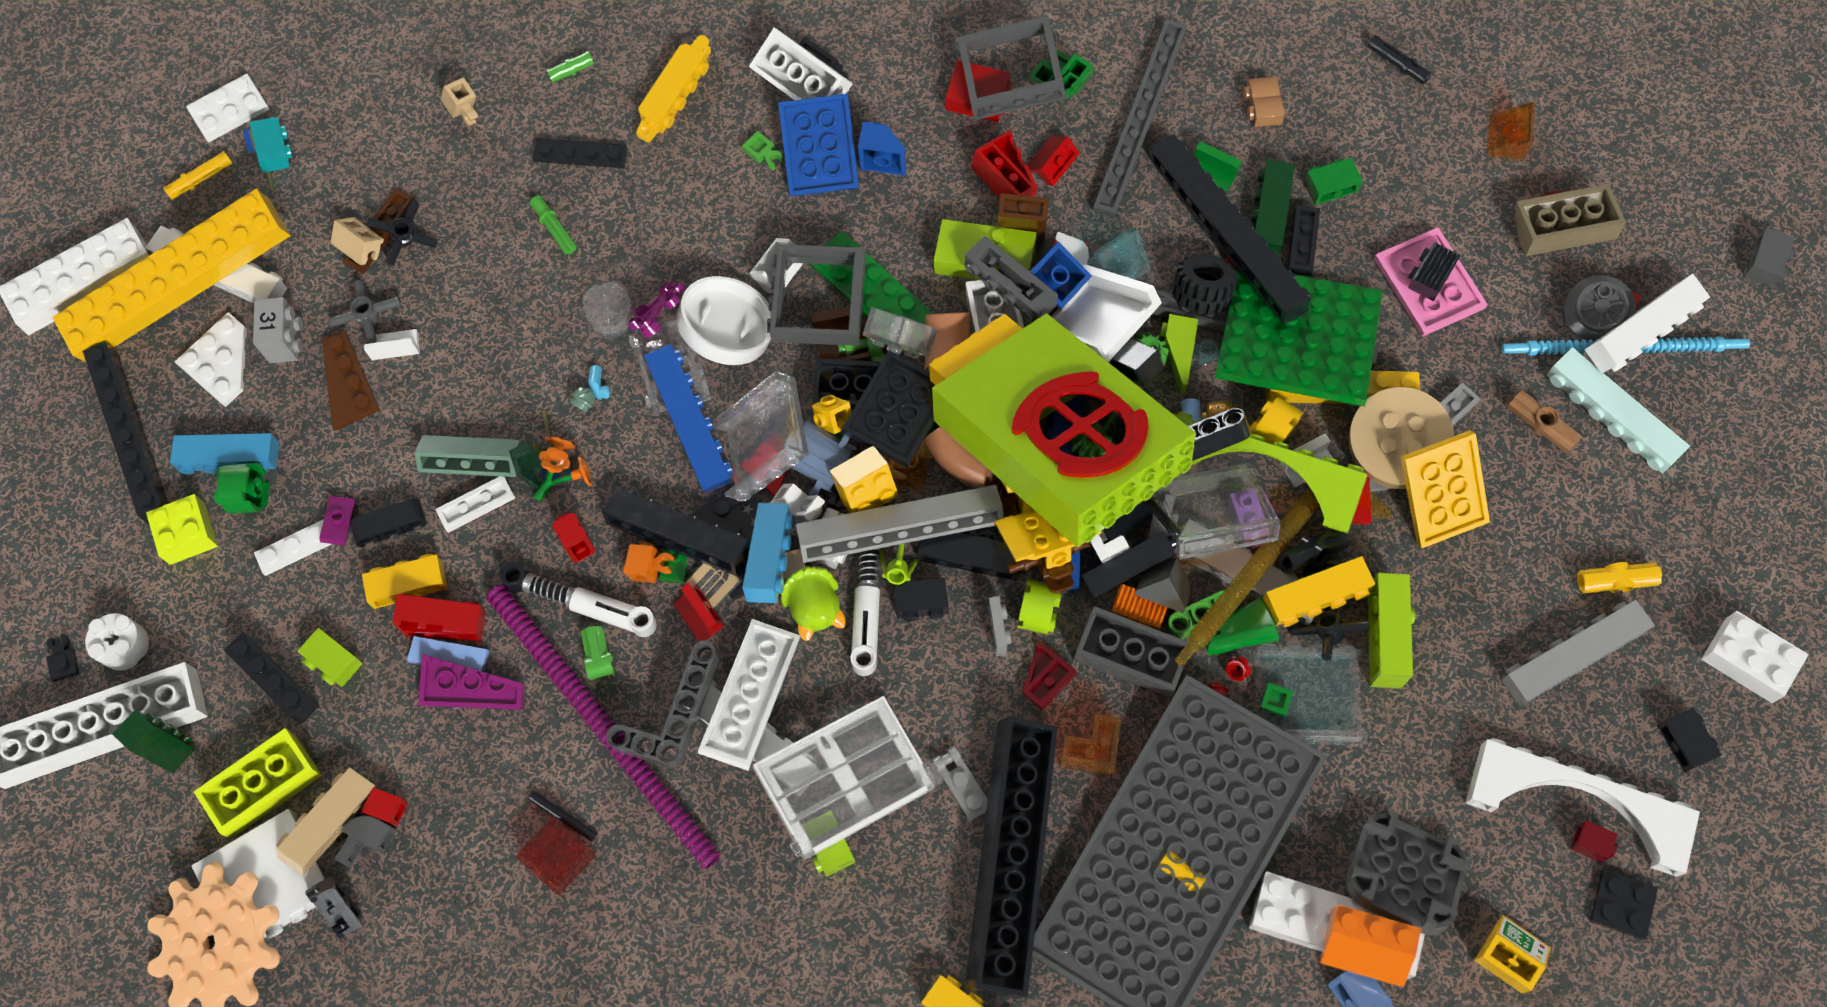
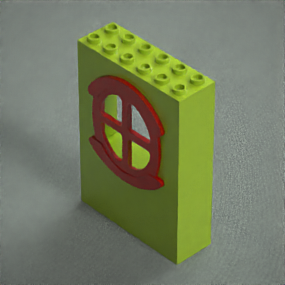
[932,313,1195,548]

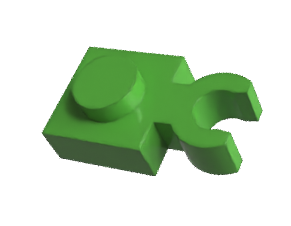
[742,131,784,171]

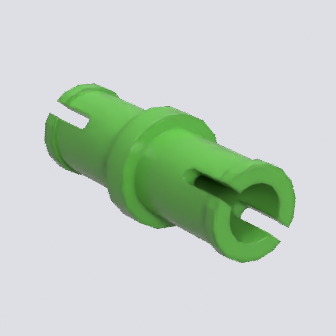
[547,51,594,83]

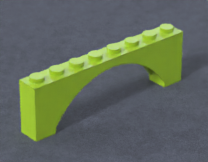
[1173,411,1367,534]

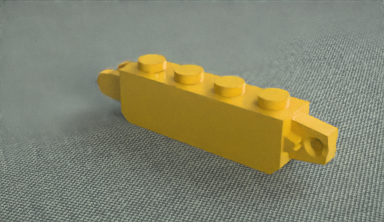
[636,35,711,143]

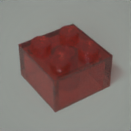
[515,816,596,896]

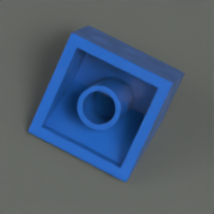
[858,122,907,176]
[1029,242,1092,310]

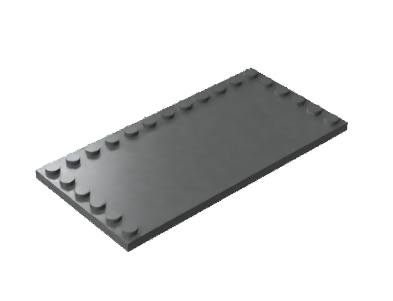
[1032,675,1328,1007]

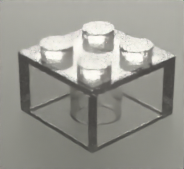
[863,307,938,359]

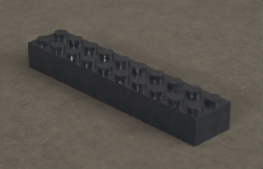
[964,716,1058,999]

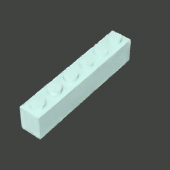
[1547,347,1690,474]

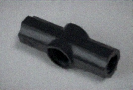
[1278,530,1349,574]

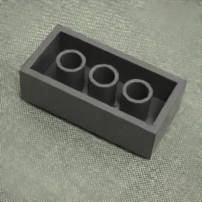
[1074,606,1192,698]

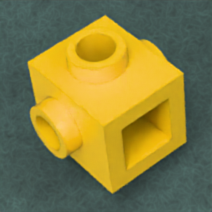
[812,395,852,434]

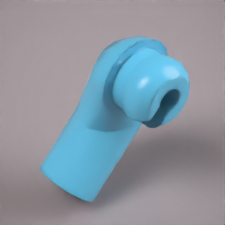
[588,365,610,400]

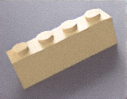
[276,768,375,876]

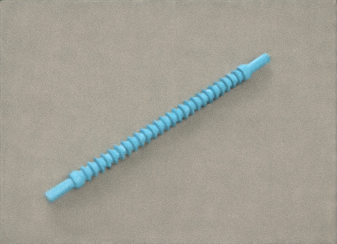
[1502,336,1750,356]

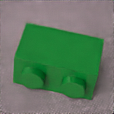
[1304,157,1363,205]

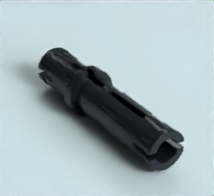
[1367,35,1432,85]

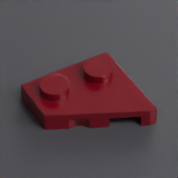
[1022,640,1077,711]

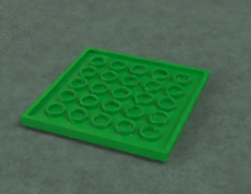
[1215,270,1383,407]

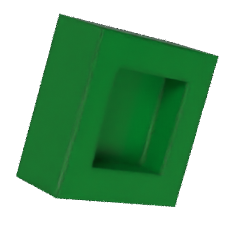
[1260,683,1293,718]

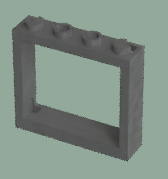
[957,16,1066,120]
[767,244,866,346]

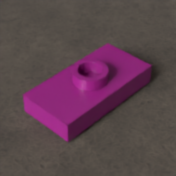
[319,496,356,546]

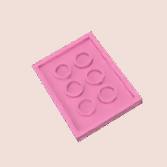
[1374,227,1488,337]

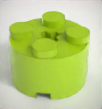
[1017,578,1062,635]

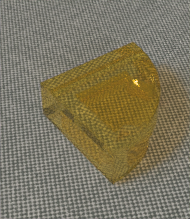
[1370,494,1392,519]

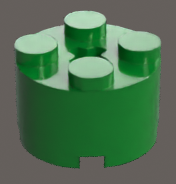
[214,463,270,514]

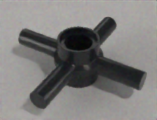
[366,201,438,265]
[1290,606,1370,661]

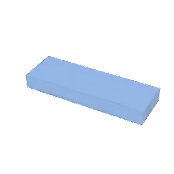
[407,636,489,672]

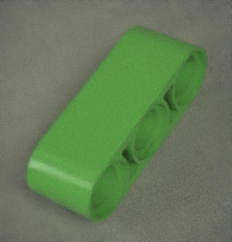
[1166,590,1238,639]

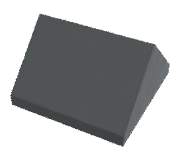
[1135,557,1193,613]

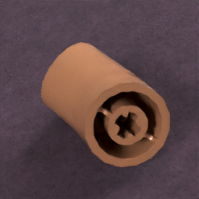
[924,312,971,371]
[924,427,1001,489]

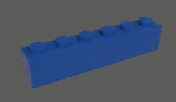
[644,344,733,493]

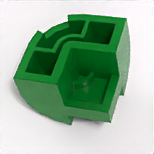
[1029,49,1094,100]

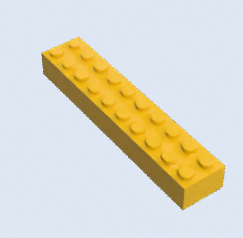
[52,188,291,362]

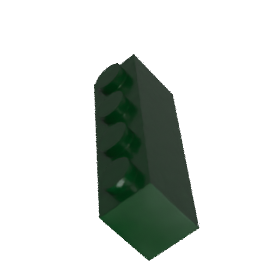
[1251,159,1295,256]
[112,709,196,773]

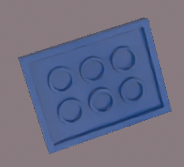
[778,93,860,197]

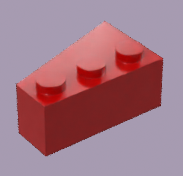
[971,130,1038,198]
[392,594,486,641]

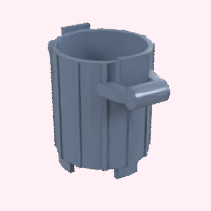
[778,419,857,496]

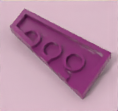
[418,654,525,710]

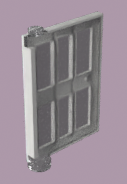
[752,696,943,861]

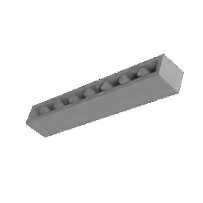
[796,485,1003,563]

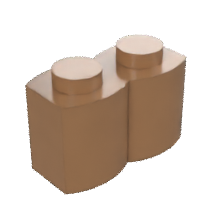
[1243,76,1284,127]

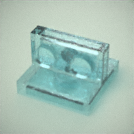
[1087,227,1151,280]

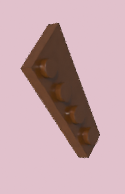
[322,330,380,431]

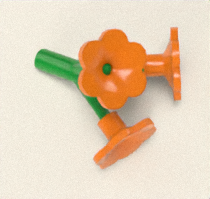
[533,436,593,502]

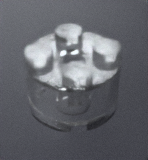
[582,282,635,338]

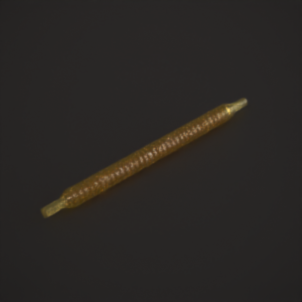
[1175,487,1320,666]

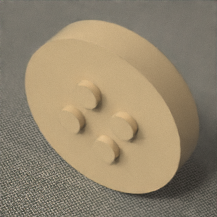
[1348,387,1454,489]

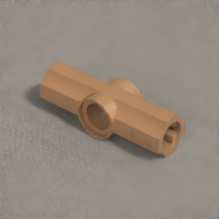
[1507,390,1582,454]

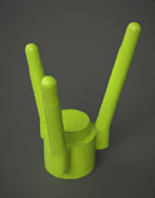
[878,543,918,585]

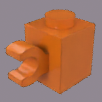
[623,542,675,583]

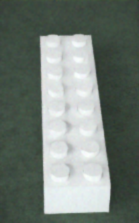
[0,662,208,789]

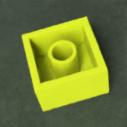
[146,494,218,565]

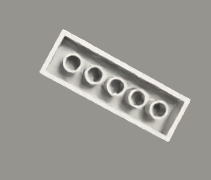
[0,218,151,335]
[1248,872,1425,979]

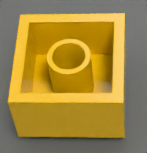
[830,446,899,513]

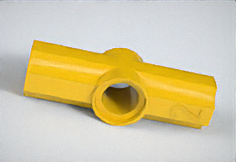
[1577,562,1662,594]

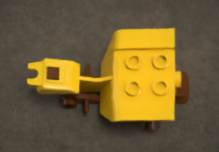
[994,482,1101,593]

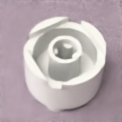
[85,613,149,670]

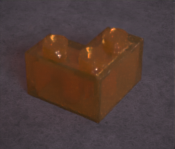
[1060,714,1122,776]

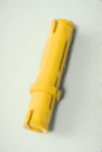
[163,151,232,200]

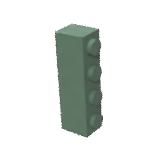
[414,435,523,477]

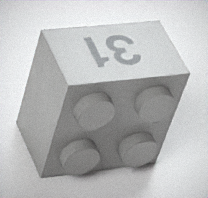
[253,297,303,363]

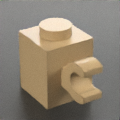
[440,77,478,127]

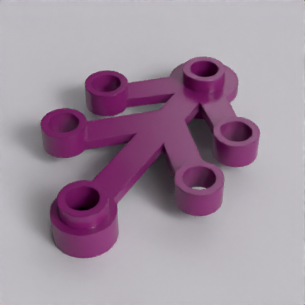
[627,281,686,339]

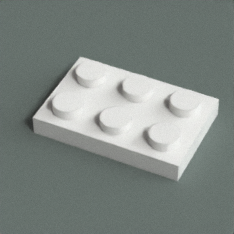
[186,74,270,143]

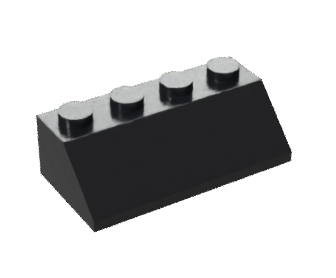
[812,359,881,412]

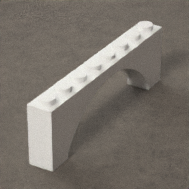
[1466,738,1700,877]

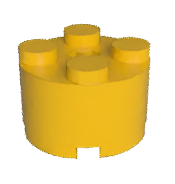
[1250,396,1304,445]

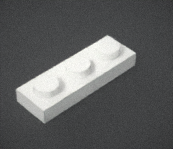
[435,476,515,533]
[254,519,331,576]

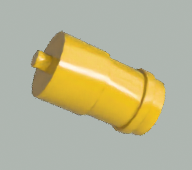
[1158,851,1206,892]

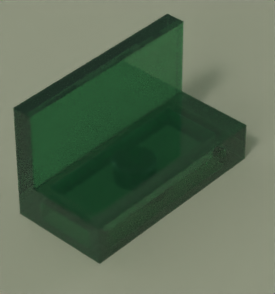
[509,441,545,490]

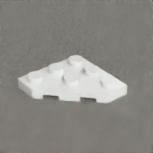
[175,312,247,407]

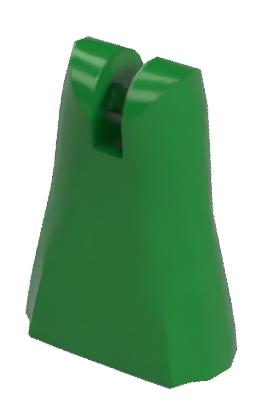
[1198,598,1279,656]

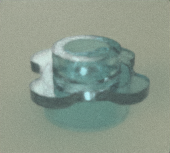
[1193,339,1220,366]

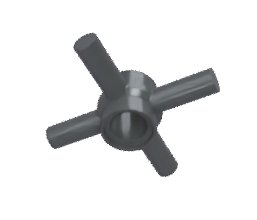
[328,280,401,344]

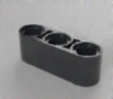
[350,498,427,547]

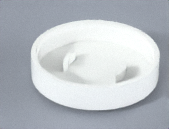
[676,276,772,365]

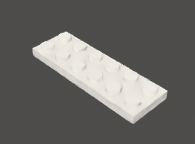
[698,619,800,771]

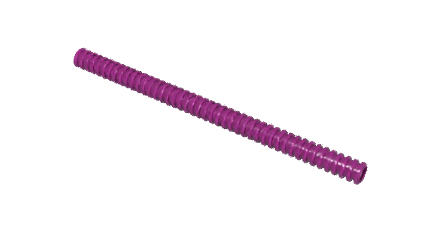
[486,585,721,869]

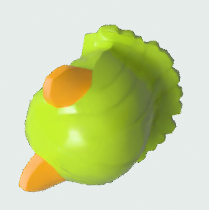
[780,566,845,641]

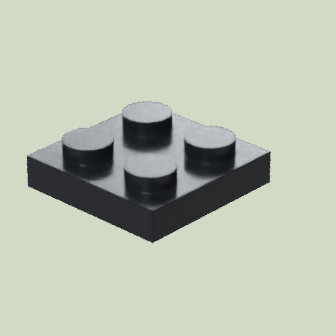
[1590,869,1658,940]

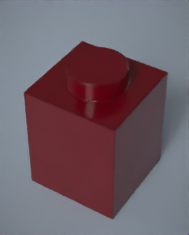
[1570,821,1618,863]

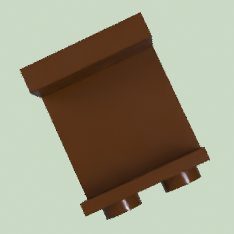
[998,193,1049,241]
[811,306,870,361]

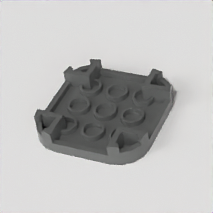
[1346,810,1470,935]

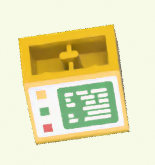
[1474,915,1551,994]

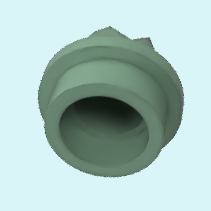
[570,388,595,412]

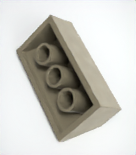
[1516,184,1626,256]

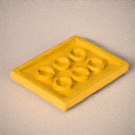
[1401,430,1490,548]

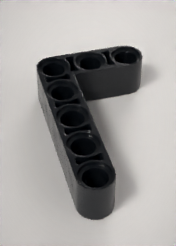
[1117,408,1251,461]

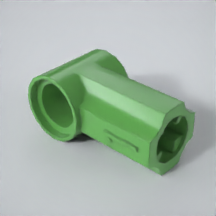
[581,626,615,680]

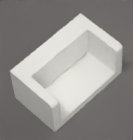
[749,238,803,294]

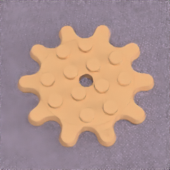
[148,862,280,1007]

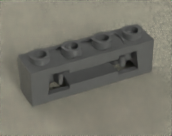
[965,236,1058,322]

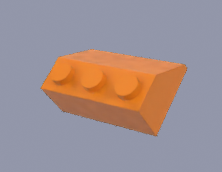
[1320,905,1421,987]

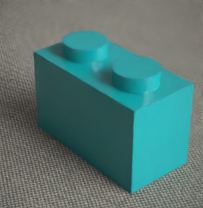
[249,117,293,173]

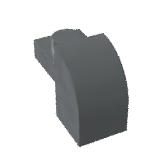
[334,816,397,868]

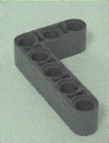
[606,640,719,768]

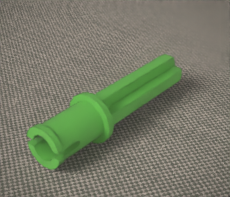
[529,195,577,255]

